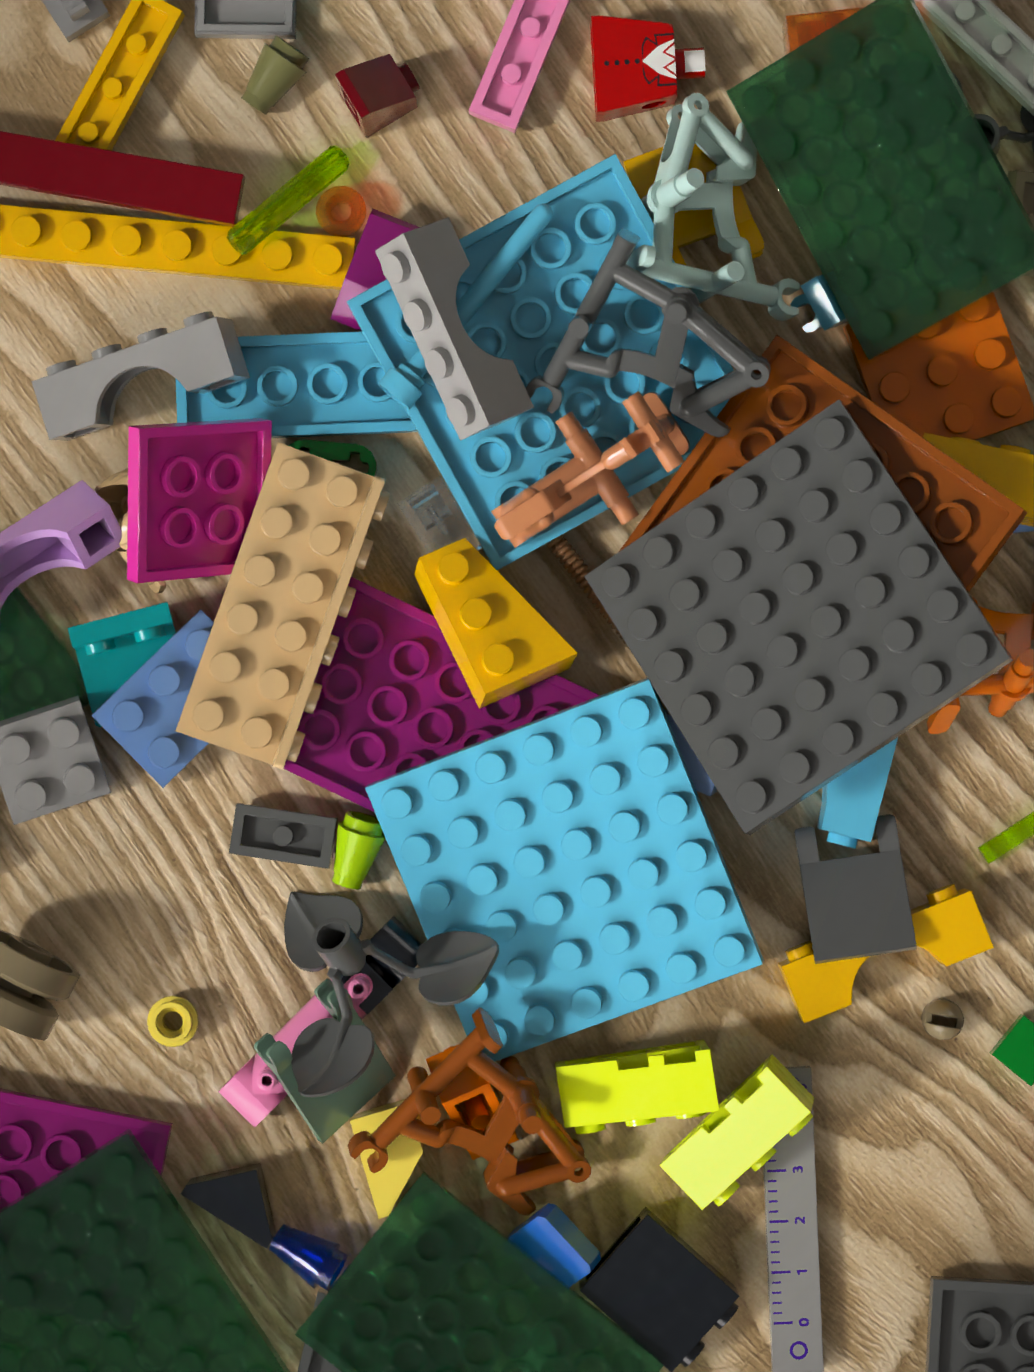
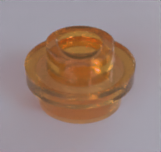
[316,186,366,237]

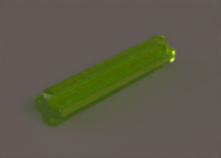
[227,145,350,255]

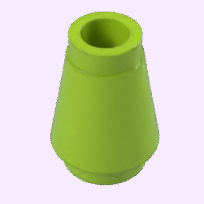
[332,811,386,890]

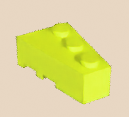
[555,1039,719,1134]
[659,1054,815,1210]

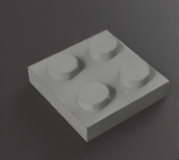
[0,696,111,825]

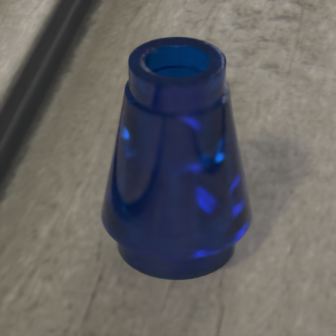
[269,1224,348,1291]

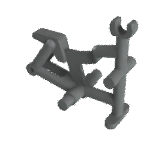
[526,228,771,437]

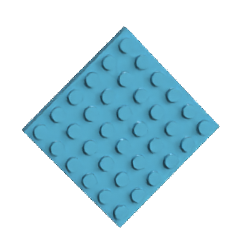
[347,154,734,570]
[365,678,764,1061]

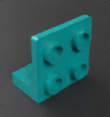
[67,602,176,727]

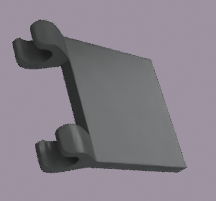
[794,814,917,964]

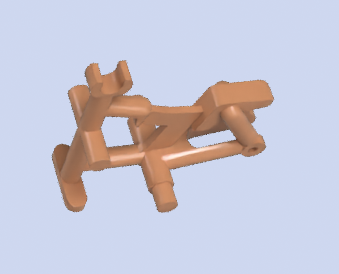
[491,391,690,548]

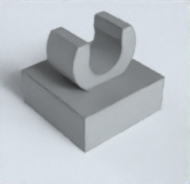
[42,0,111,42]

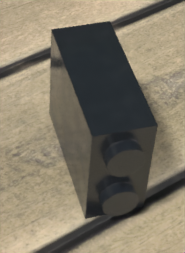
[579,1207,739,1372]

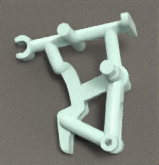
[626,93,800,321]

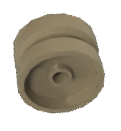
[0,929,80,1041]

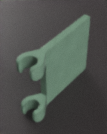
[254,978,396,1143]

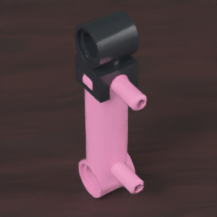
[218,916,422,1127]

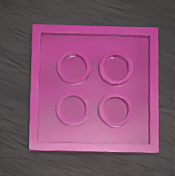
[127,418,272,583]

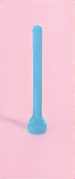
[378,203,553,410]

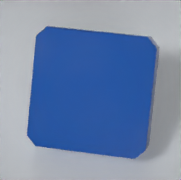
[503,1203,601,1298]

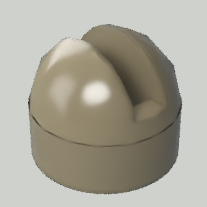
[922,999,964,1040]

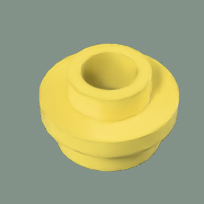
[147,996,198,1047]

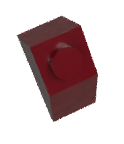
[335,54,420,138]

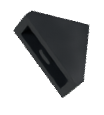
[181,1163,276,1249]

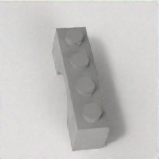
[375,217,534,441]
[31,311,250,441]

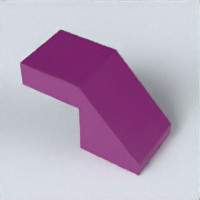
[330,208,419,331]

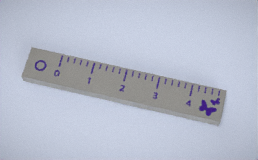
[763,1066,824,1372]

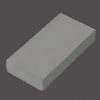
[194,0,297,39]

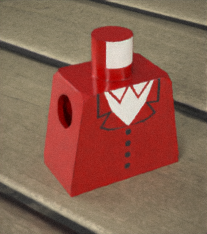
[590,15,706,122]

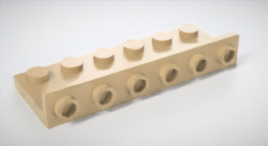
[175,442,390,770]

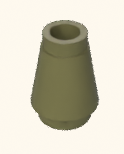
[241,36,310,115]

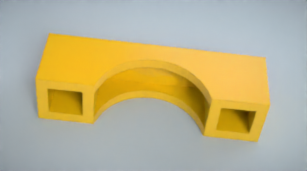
[778,884,994,1023]

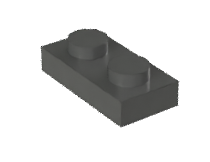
[229,803,338,869]

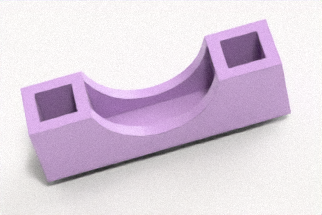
[0,480,122,626]

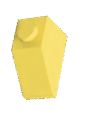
[350,1099,425,1219]

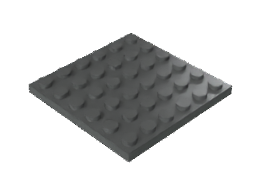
[584,399,1013,835]

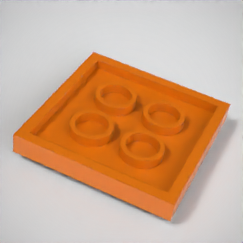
[843,276,1034,440]

